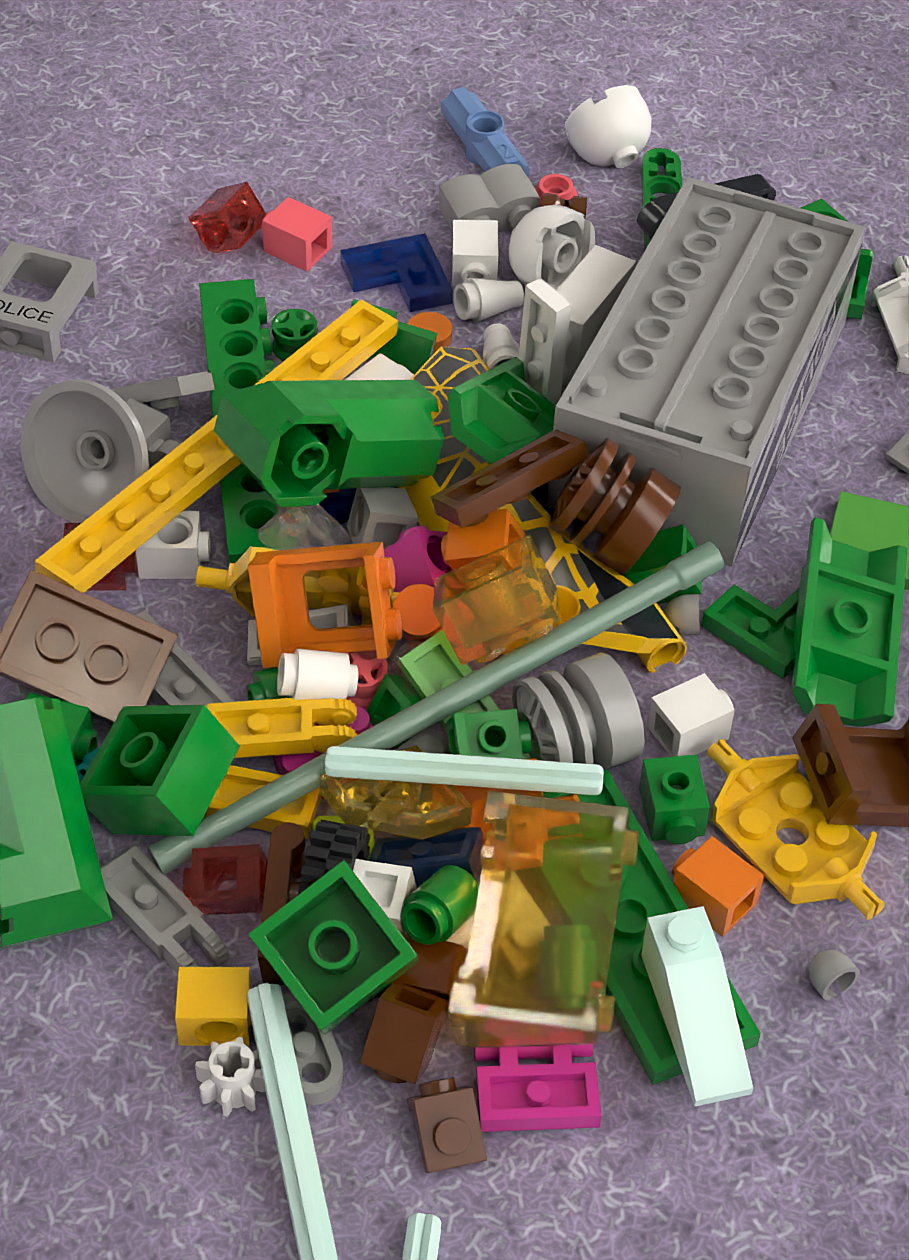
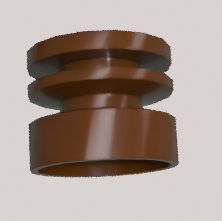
[548,438,681,576]

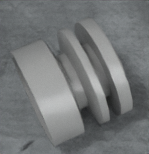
[512,652,645,770]

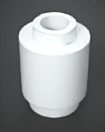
[277,649,358,700]

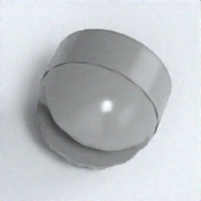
[665,594,700,635]
[809,949,860,1000]

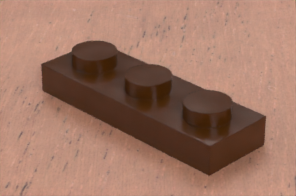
[430,429,589,528]

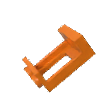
[248,541,402,668]

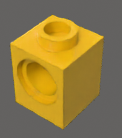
[175,967,252,1046]

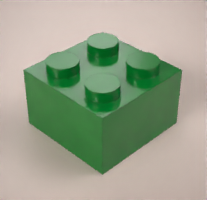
[80,705,240,836]
[248,860,419,1035]

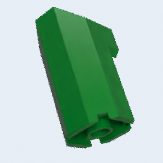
[214,380,444,507]
[0,698,113,950]

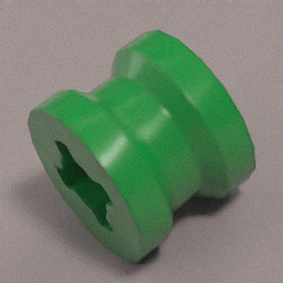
[271,309,318,361]

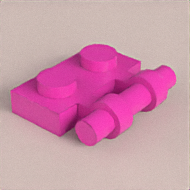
[474,1028,602,1132]

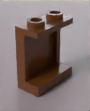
[792,704,909,827]

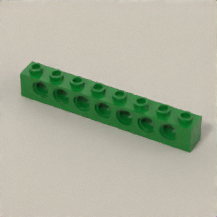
[199,279,299,565]

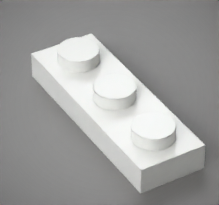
[519,278,572,405]

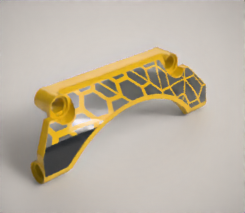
[396,346,687,673]

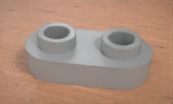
[283,992,344,1105]

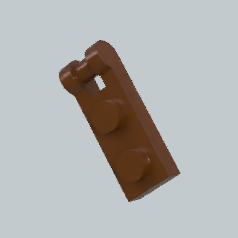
[257,822,306,986]

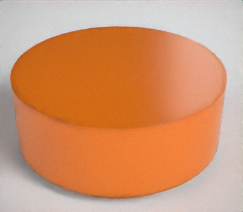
[407,312,453,353]
[393,584,446,639]

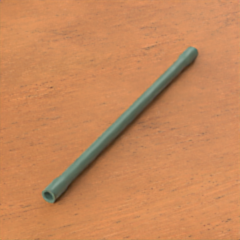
[147,541,724,875]

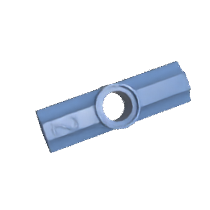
[441,86,529,178]

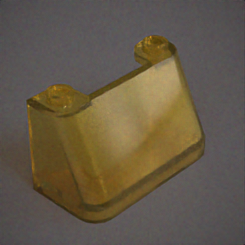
[448,791,639,1049]

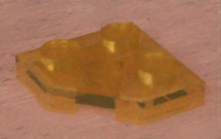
[319,745,472,840]

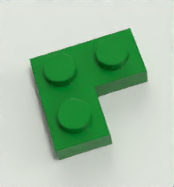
[701,584,800,679]

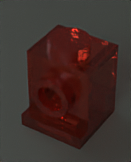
[183,844,268,915]

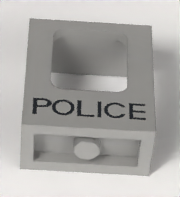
[0,241,99,363]

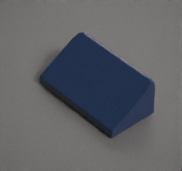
[369,827,483,888]

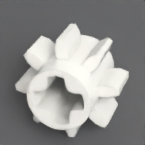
[195,1037,266,1117]

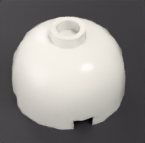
[564,85,651,168]
[509,204,595,291]

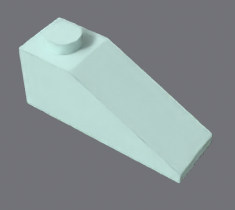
[641,906,753,1107]

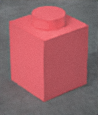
[261,197,332,271]

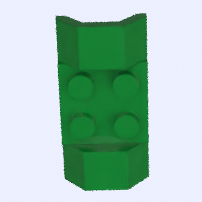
[448,357,556,464]
[792,517,908,727]

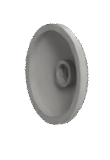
[20,379,149,526]

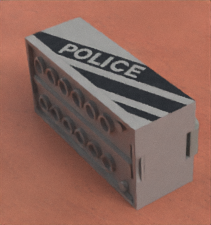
[546,177,866,567]

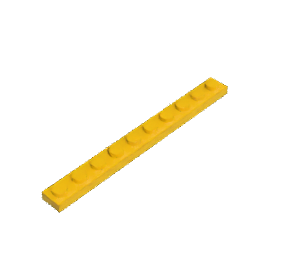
[35,299,398,593]

